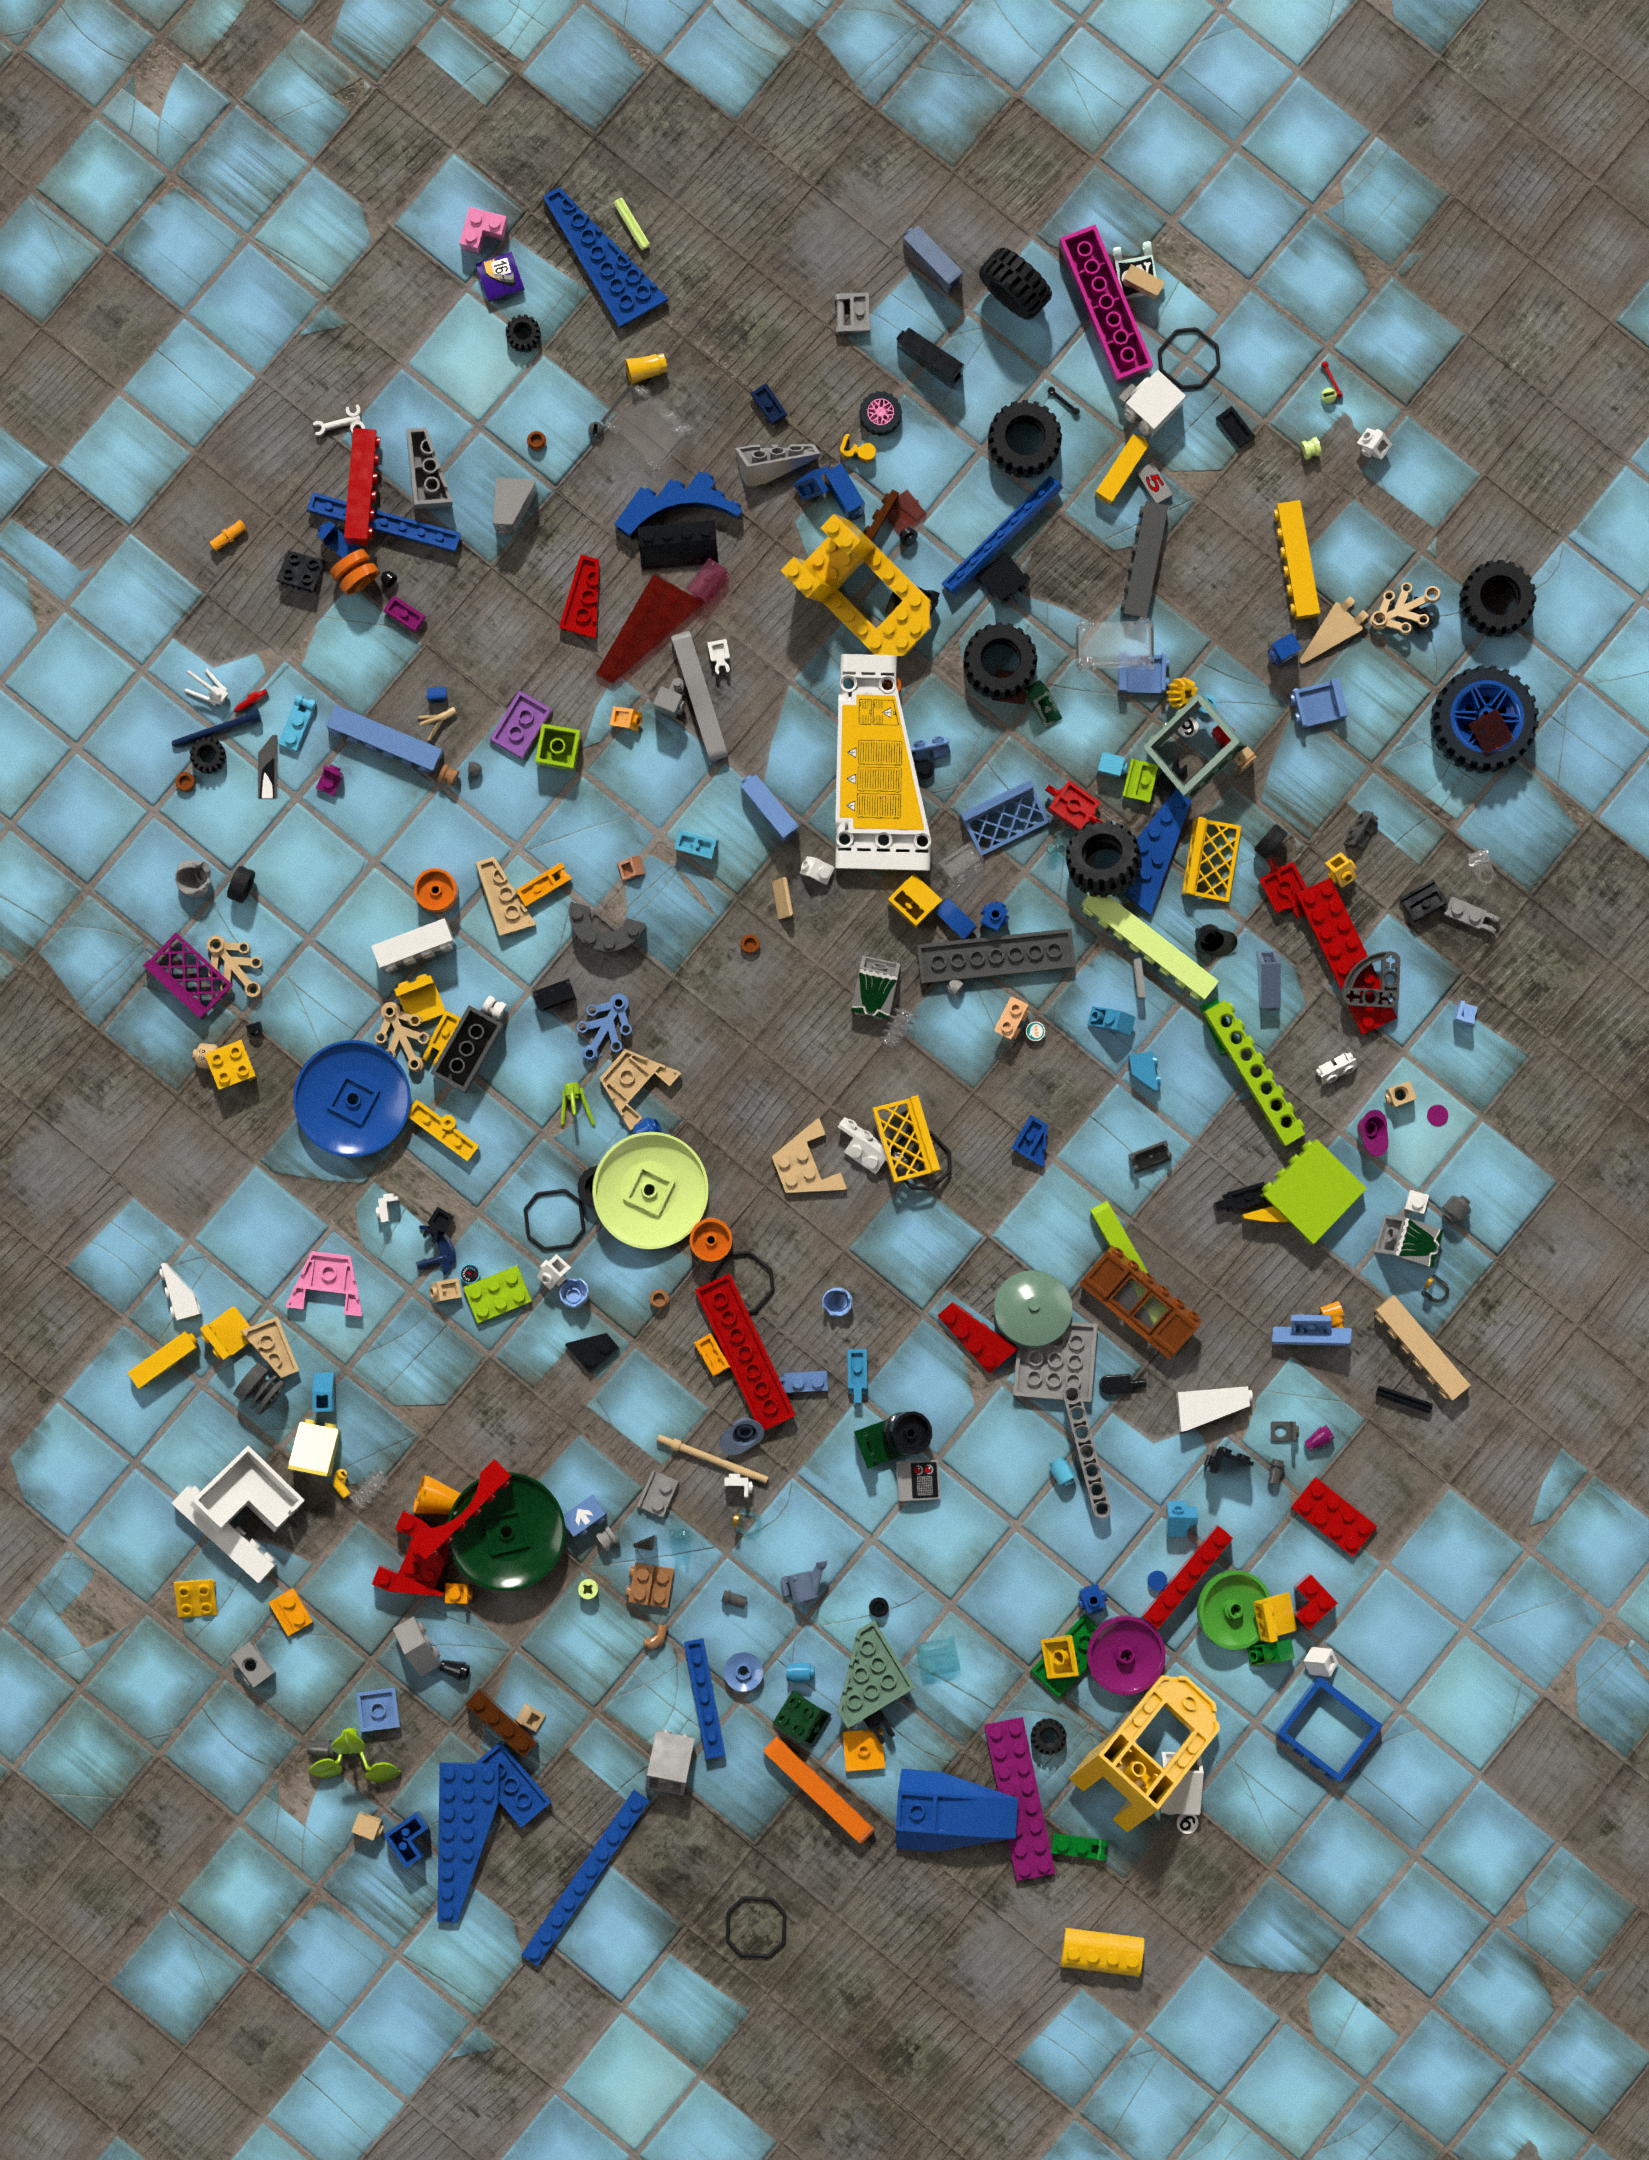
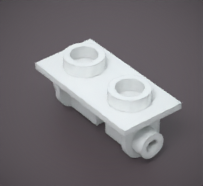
[1316,1053,1357,1085]

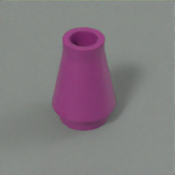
[1304,1425,1335,1451]

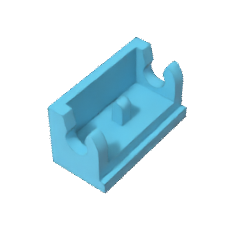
[674,829,718,859]

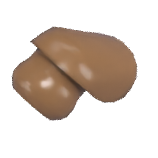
[643,1624,668,1650]

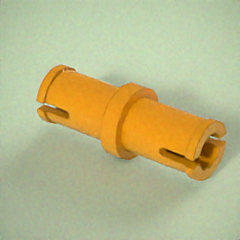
[209,519,247,552]

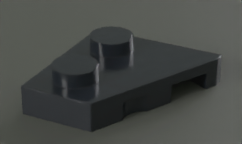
[565,1333,619,1373]

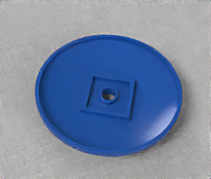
[293,1040,411,1157]

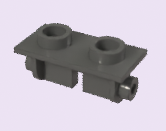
[1344,811,1378,851]

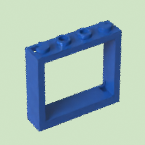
[1275,1676,1383,1782]

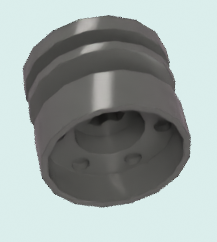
[233,1363,285,1415]

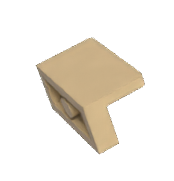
[1122,264,1165,300]

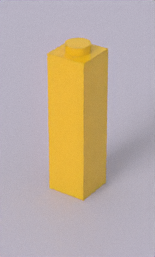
[1095,434,1149,506]
[127,1331,199,1389]

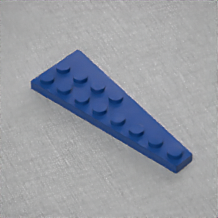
[543,187,668,329]

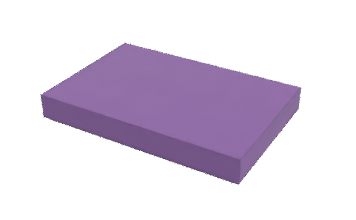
[489,690,553,760]

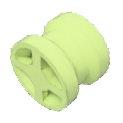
[1301,437,1322,460]
[578,1579,599,1599]

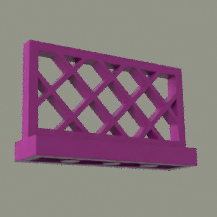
[143,933,233,1020]

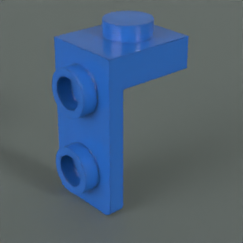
[317,520,360,558]

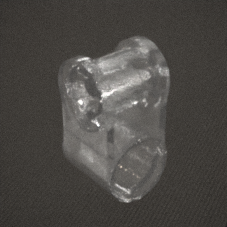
[1466,848,1495,887]

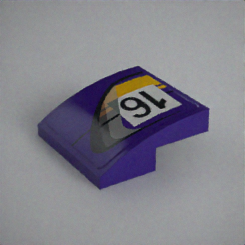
[476,252,525,302]

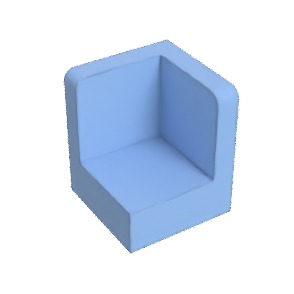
[1453,1000,1478,1026]

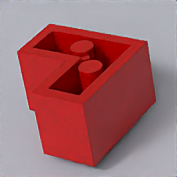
[1294,1573,1338,1630]

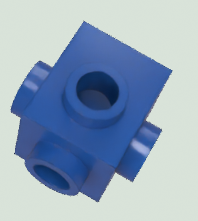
[980,901,1009,933]
[1078,1583,1108,1615]

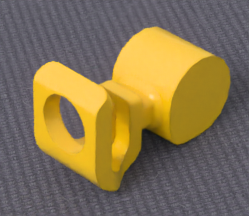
[840,434,876,463]

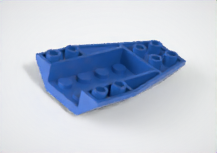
[896,1768,1019,1852]

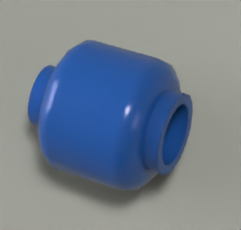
[632,1117,662,1135]

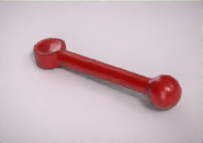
[1321,361,1343,398]

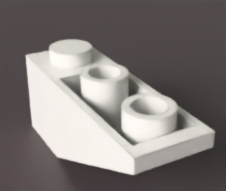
[159,1263,202,1321]

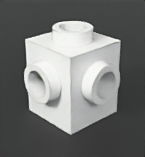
[1357,428,1393,460]
[536,1254,571,1290]

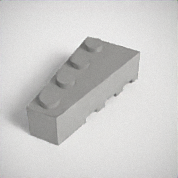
[406,427,453,510]

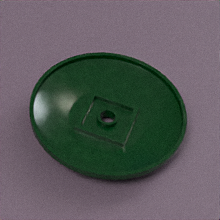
[447,1472,565,1591]

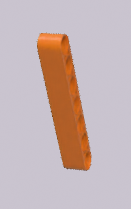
[763,1736,875,1845]

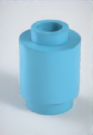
[1049,1456,1076,1487]

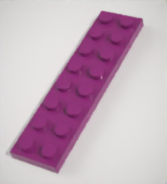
[984,1716,1055,1881]

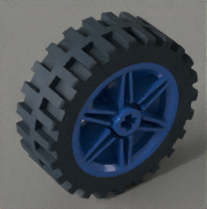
[1430,665,1539,773]

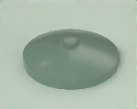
[994,1270,1072,1348]

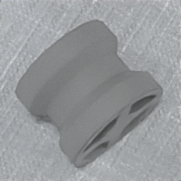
[596,1526,620,1551]

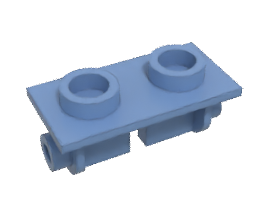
[910,736,951,762]

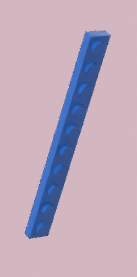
[521,1789,650,1966]

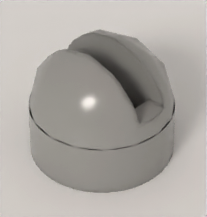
[947,980,964,996]

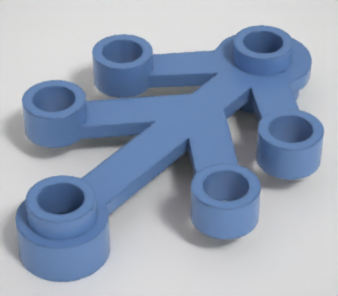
[577,994,632,1062]

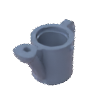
[780,1560,827,1606]

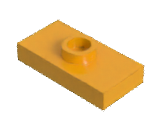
[694,1333,730,1377]

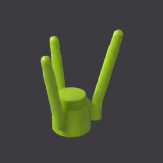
[561,1082,595,1126]

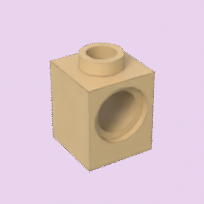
[1384,1081,1417,1108]
[351,1811,384,1840]

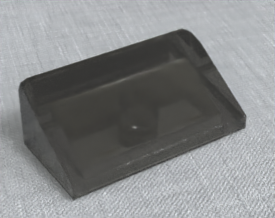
[633,1534,657,1550]

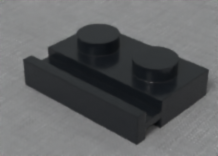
[1400,879,1448,923]

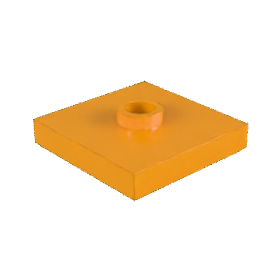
[842,1728,885,1772]

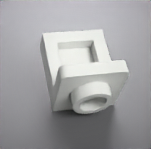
[800,856,834,885]
[376,1193,400,1223]
[725,1474,752,1498]

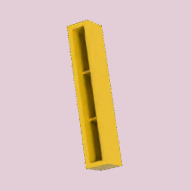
[1273,500,1320,620]

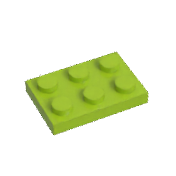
[463,1265,532,1324]

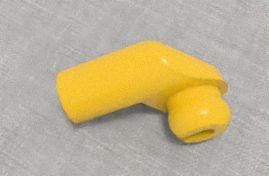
[333,1469,351,1499]

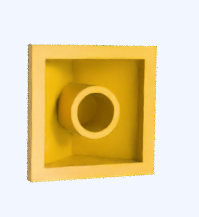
[1041,1634,1079,1679]

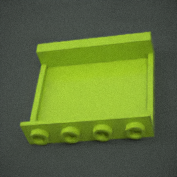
[1260,1139,1367,1245]

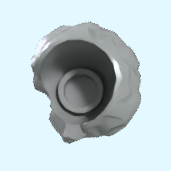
[175,859,211,899]

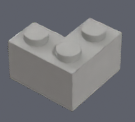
[393,1616,441,1677]

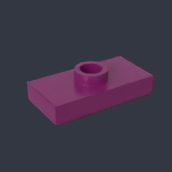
[383,595,426,633]

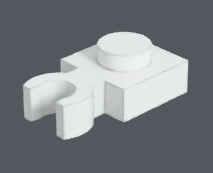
[707,639,730,675]

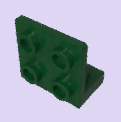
[854,1420,903,1469]
[773,1691,832,1748]

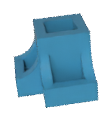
[1166,1501,1198,1537]

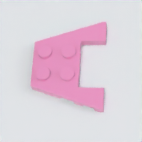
[286,1251,362,1316]

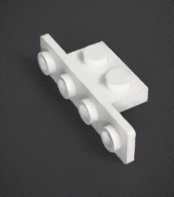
[838,1117,908,1174]

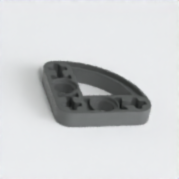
[1341,951,1400,1008]

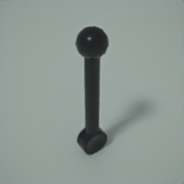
[1047,387,1080,415]

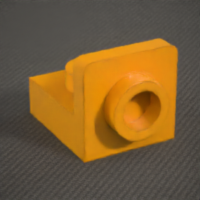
[609,706,642,732]
[445,1583,473,1604]

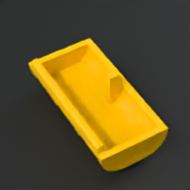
[1060,1928,1144,1977]

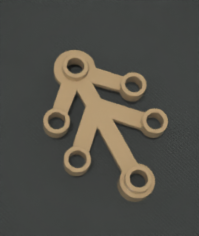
[1370,582,1441,636]
[207,936,263,998]
[375,1002,430,1072]

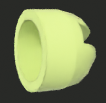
[1321,388,1337,404]

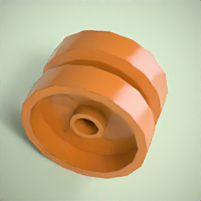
[330,549,380,596]
[414,868,459,913]
[689,1217,732,1262]

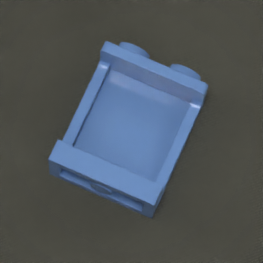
[1118,652,1170,695]
[1290,678,1348,729]

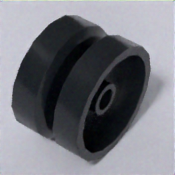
[882,1411,932,1455]

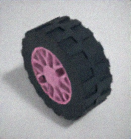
[859,391,902,436]

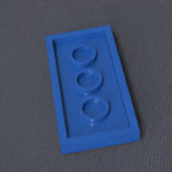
[476,1741,552,1828]

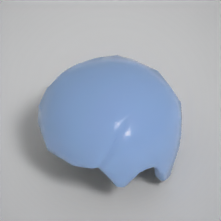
[559,1278,589,1308]
[822,1287,853,1317]

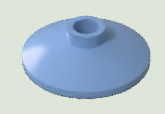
[724,1652,763,1692]

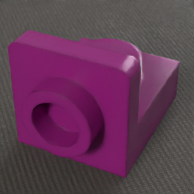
[316,764,344,796]

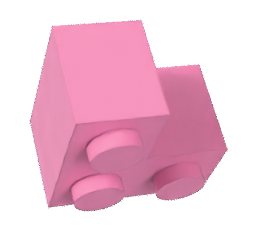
[459,207,508,254]

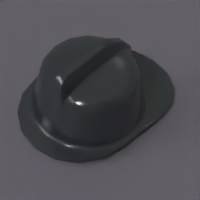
[1194,924,1238,956]

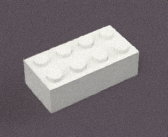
[371,918,456,973]

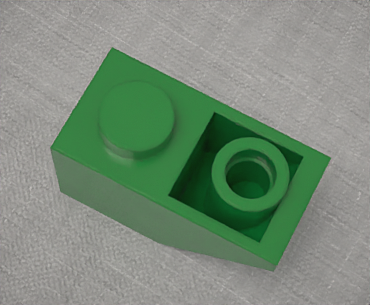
[1247,1639,1295,1666]

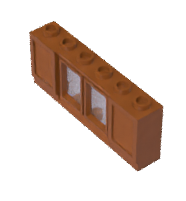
[1079,1245,1202,1360]

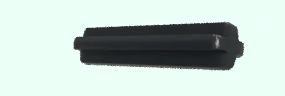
[1376,1386,1433,1413]

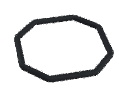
[1158,327,1220,389]
[891,1129,951,1191]
[523,1189,585,1251]
[710,1251,775,1314]
[726,1896,787,1958]

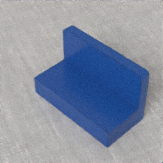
[793,466,830,500]

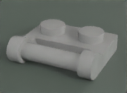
[834,293,870,334]

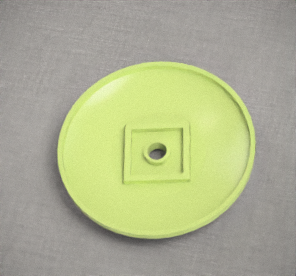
[592,1132,708,1249]

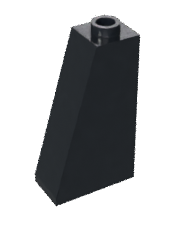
[896,328,964,389]

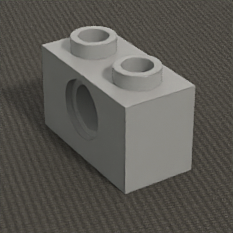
[231,1641,275,1688]

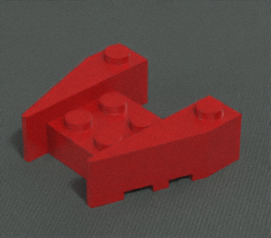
[371,1511,450,1596]

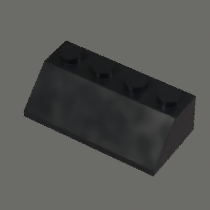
[638,520,719,570]

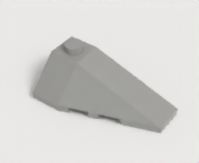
[735,444,820,487]

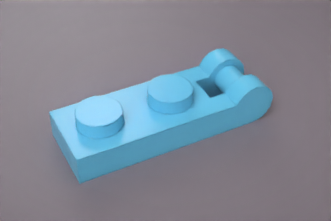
[278,694,316,752]

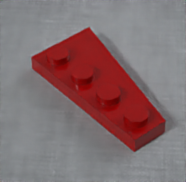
[559,554,600,639]

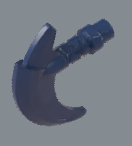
[416,1225,456,1275]

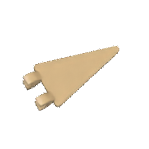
[1300,596,1369,664]

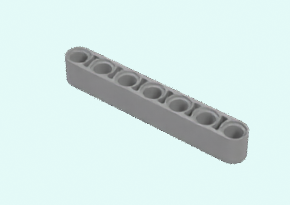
[671,631,728,762]
[1063,1385,1111,1519]

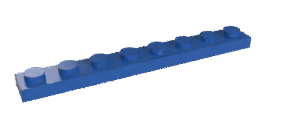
[941,476,1063,595]
[307,492,461,553]

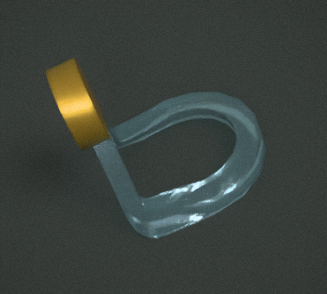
[732,1509,762,1535]

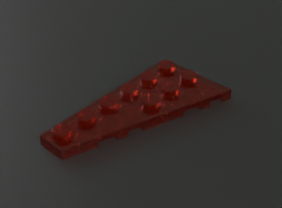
[596,574,704,684]

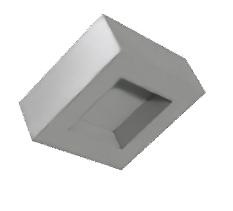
[1117,383,1136,407]

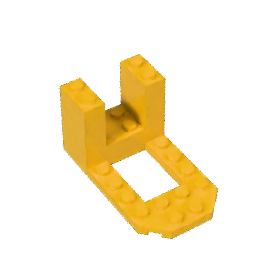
[781,514,931,656]
[1069,1676,1220,1832]

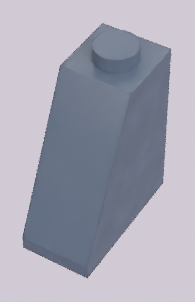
[1257,951,1281,1010]

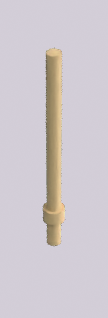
[656,1434,768,1484]

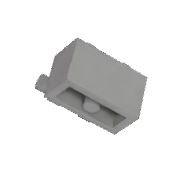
[653,678,685,719]

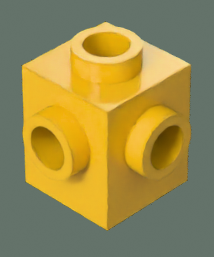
[1325,852,1358,888]

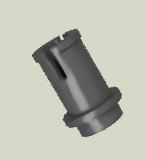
[1267,1459,1285,1484]
[721,1590,747,1609]

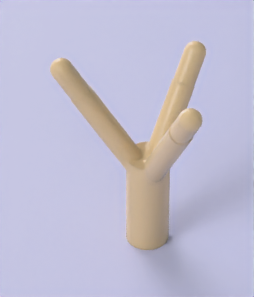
[418,707,457,742]

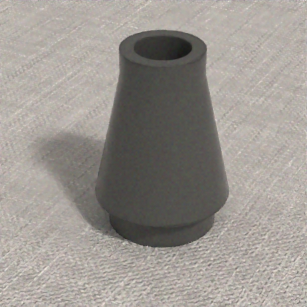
[307,1740,337,1759]

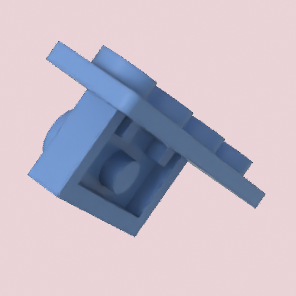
[1272,1314,1352,1346]

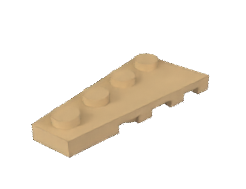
[475,857,536,937]

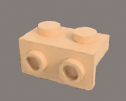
[994,997,1030,1041]

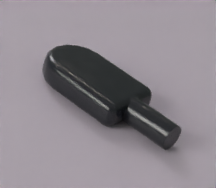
[1099,1374,1146,1394]

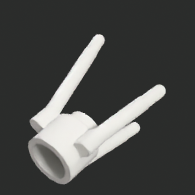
[185,669,229,706]

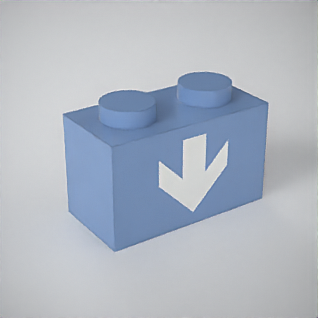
[563,1495,607,1538]

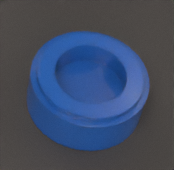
[1147,1571,1167,1591]

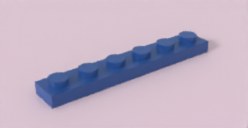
[684,1638,726,1759]

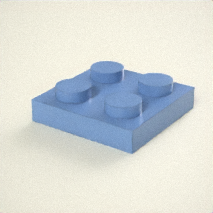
[356,1687,401,1732]

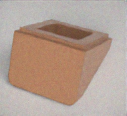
[617,856,645,881]

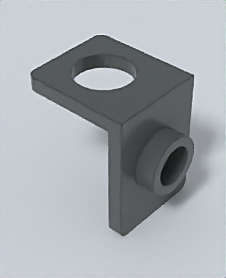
[1270,1421,1299,1441]

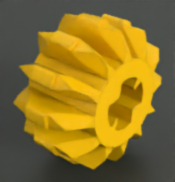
[1166,678,1198,710]

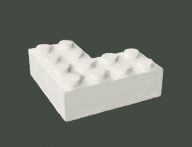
[190,1446,304,1533]

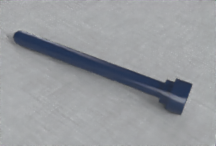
[171,708,262,747]

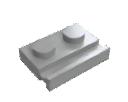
[637,1470,679,1517]

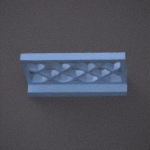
[959,780,1050,856]

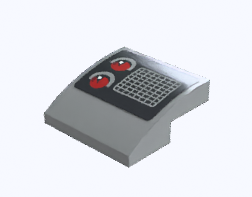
[896,1460,940,1501]

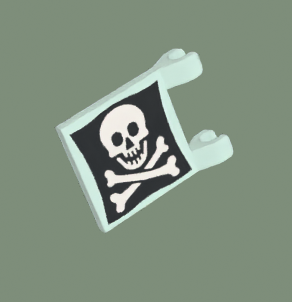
[1112,241,1156,299]

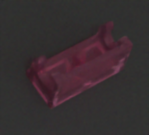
[687,558,729,606]

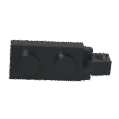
[1214,1182,1268,1212]

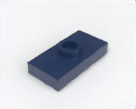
[750,383,788,426]

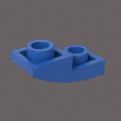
[934,898,978,940]

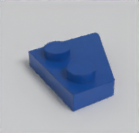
[1011,1115,1048,1167]

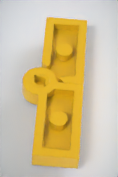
[408,1100,480,1162]

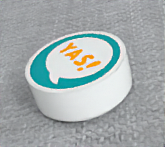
[1025,1022,1045,1041]

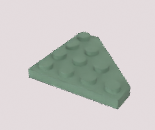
[837,1620,915,1730]

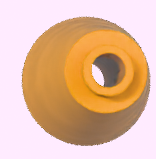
[413,1475,461,1515]

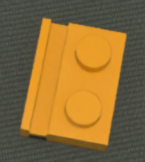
[268,1588,314,1636]

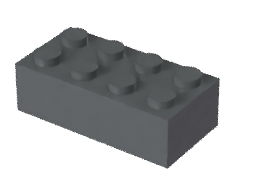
[431,1005,504,1094]

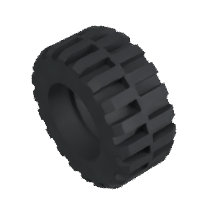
[979,248,1052,320]
[988,400,1062,478]
[1459,560,1537,637]
[963,622,1038,699]
[1066,821,1142,898]

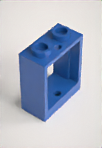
[825,463,865,520]

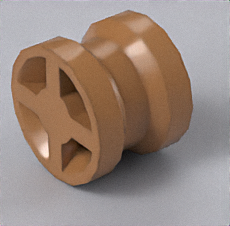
[437,764,460,788]

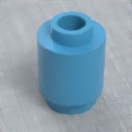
[786,1663,815,1683]

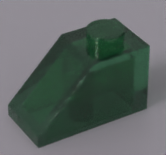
[1023,680,1062,728]

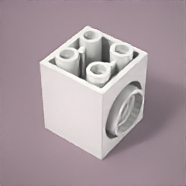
[1123,370,1186,438]

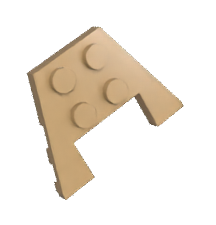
[599,1049,681,1131]
[772,1118,847,1193]

